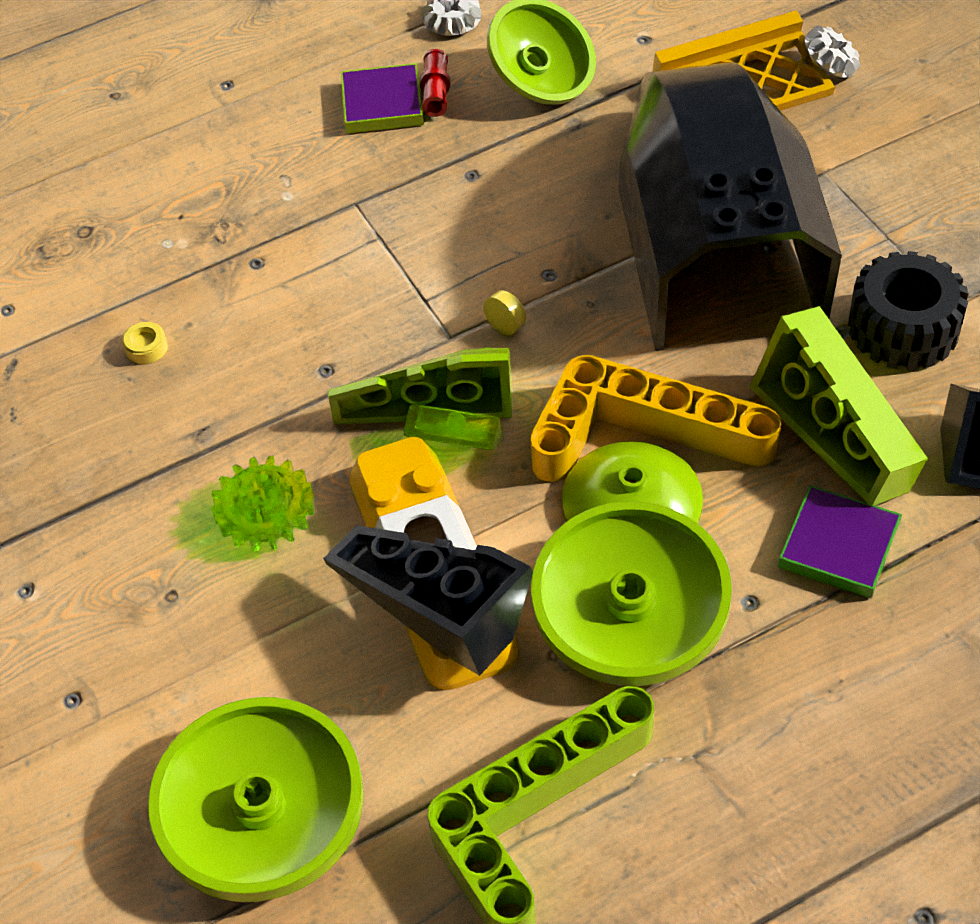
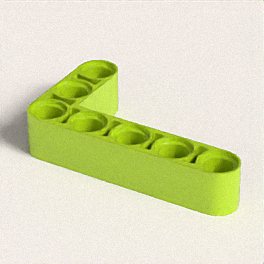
[427,686,654,924]

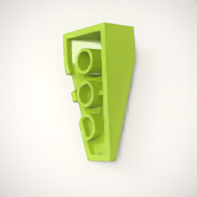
[328,347,512,424]

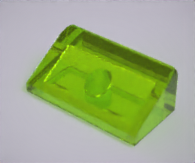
[404,404,504,450]

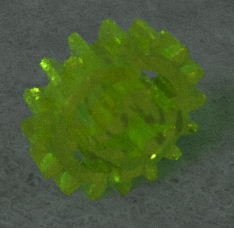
[211,456,315,551]

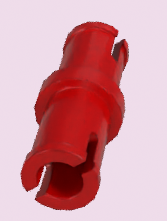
[420,49,451,117]

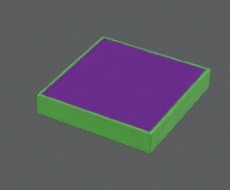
[778,485,902,599]

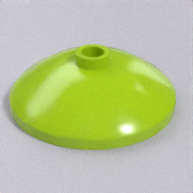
[487,0,596,105]
[562,441,703,523]

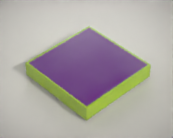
[341,63,424,134]

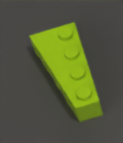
[749,306,928,507]

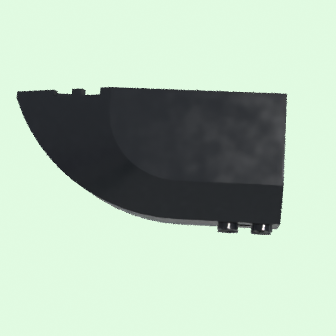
[619,62,842,351]

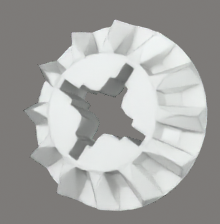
[422,0,481,36]
[804,25,861,78]

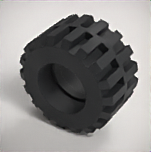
[848,251,968,370]

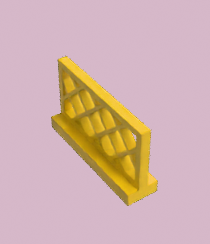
[652,10,835,111]

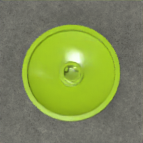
[531,501,732,686]
[148,697,364,902]

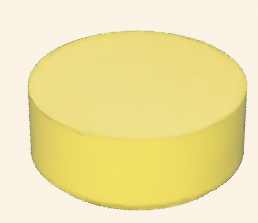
[484,290,526,336]
[122,322,168,364]

